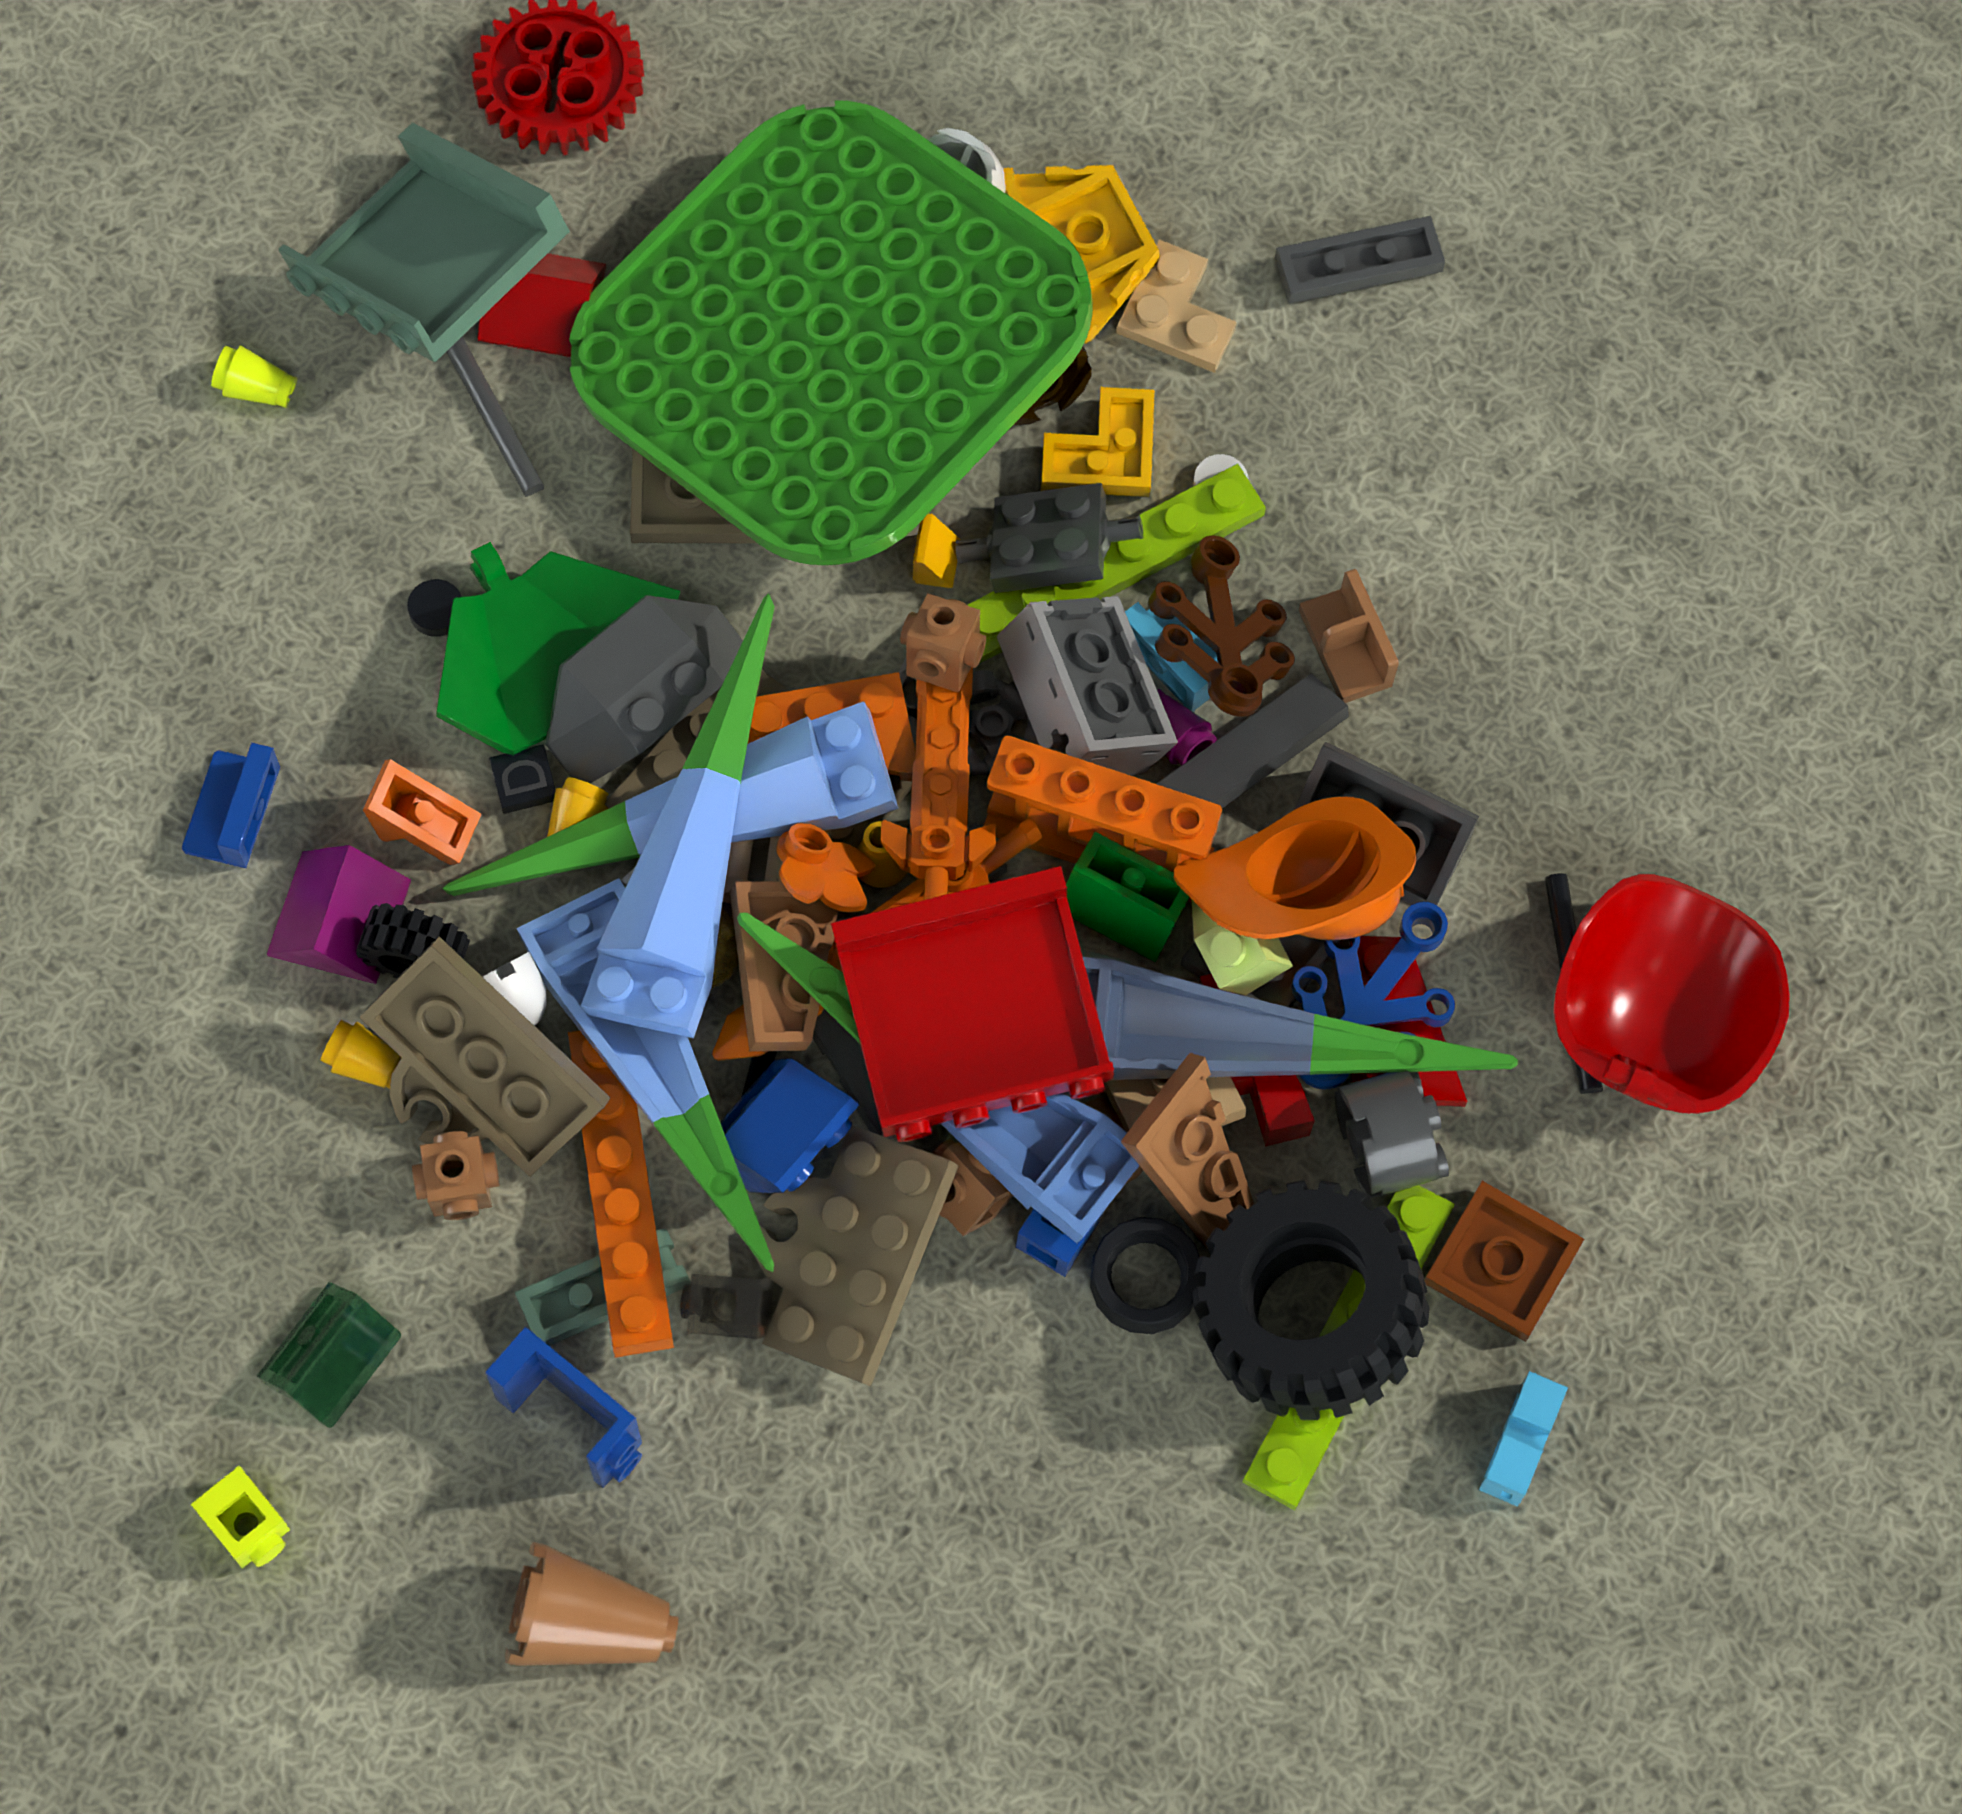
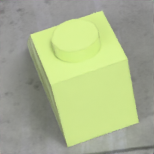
[1191,899,1293,995]

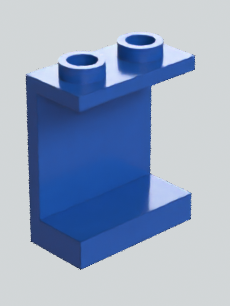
[485,1326,642,1488]

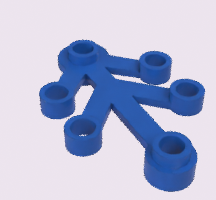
[1291,902,1455,1090]

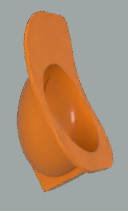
[1174,797,1416,940]

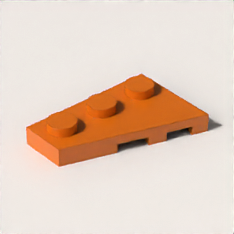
[748,672,915,782]

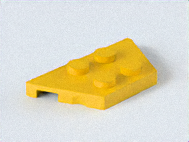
[1003,165,1160,344]

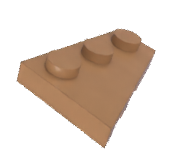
[730,881,838,1052]
[1120,1053,1254,1249]

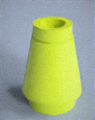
[211,345,297,408]

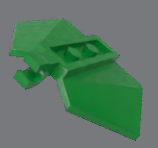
[436,542,680,755]

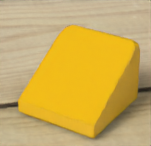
[913,513,961,588]

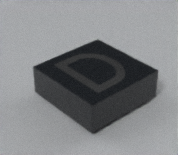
[489,744,556,814]

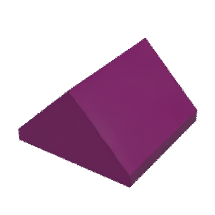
[267,845,411,984]

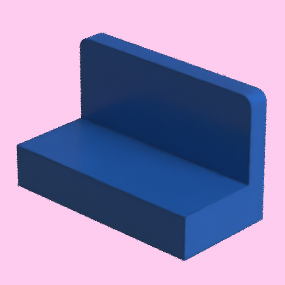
[182,742,280,868]

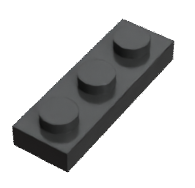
[1275,216,1445,304]

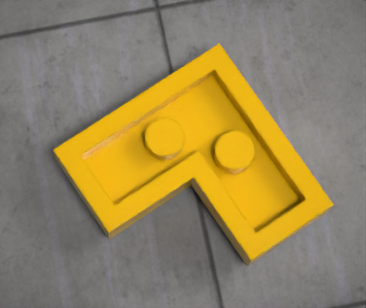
[1041,387,1155,497]

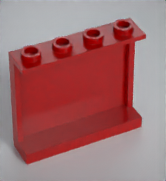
[831,866,1114,1142]

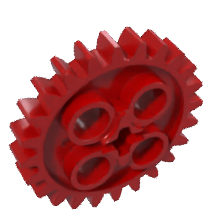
[472,0,645,156]

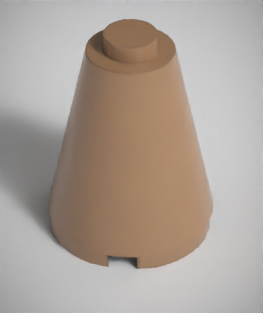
[505,1542,679,1666]

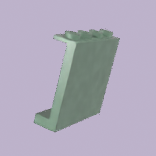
[278,122,570,363]

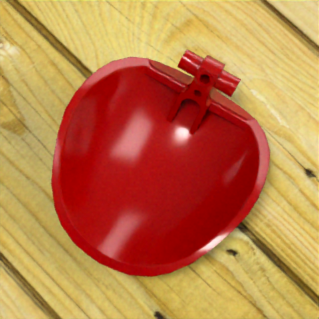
[1554,874,1790,1114]

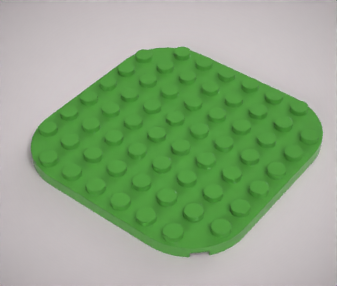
[569,100,1093,566]

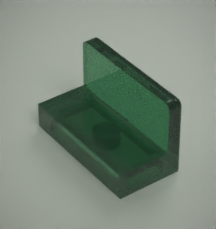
[256,1282,401,1428]

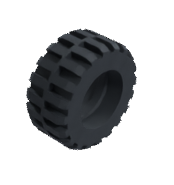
[1193,1180,1429,1420]

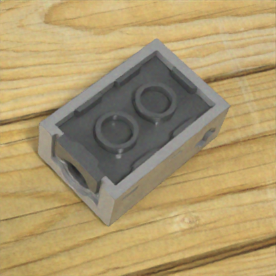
[997,596,1178,776]

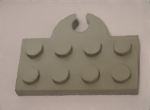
[359,937,611,1177]
[756,1125,959,1387]

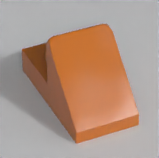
[363,759,482,865]

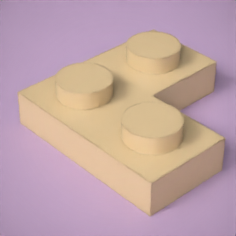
[1116,239,1237,373]

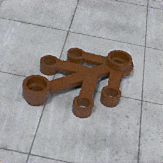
[1148,535,1295,717]

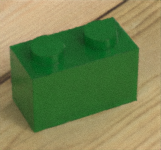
[1066,832,1190,962]

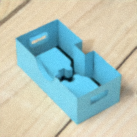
[1479,1371,1568,1507]

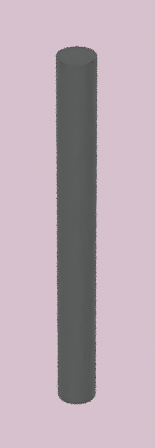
[446,336,544,497]

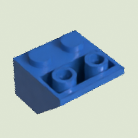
[720,1058,859,1193]

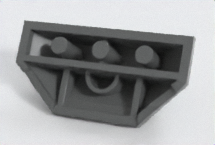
[545,595,743,783]

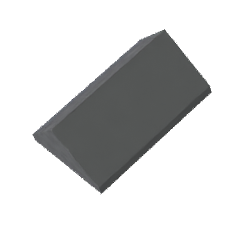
[1294,742,1479,905]

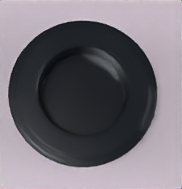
[407,579,462,637]

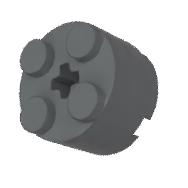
[1335,1071,1449,1198]

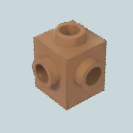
[900,593,986,693]
[412,1131,500,1220]
[931,1138,1013,1236]

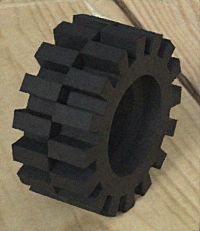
[356,903,470,979]

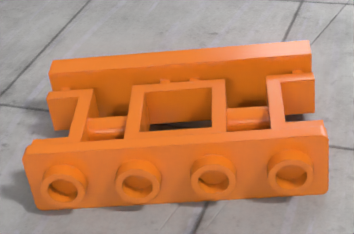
[984,736,1222,902]

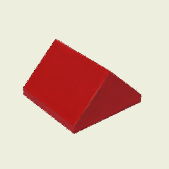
[478,253,607,357]

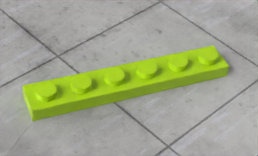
[968,463,1266,664]
[1242,1185,1455,1510]

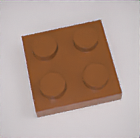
[1425,1181,1585,1342]

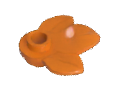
[776,823,876,912]

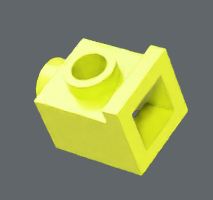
[191,1466,290,1569]

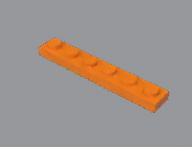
[568,1030,674,1358]

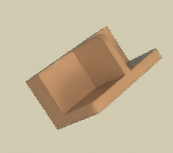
[1298,569,1399,703]

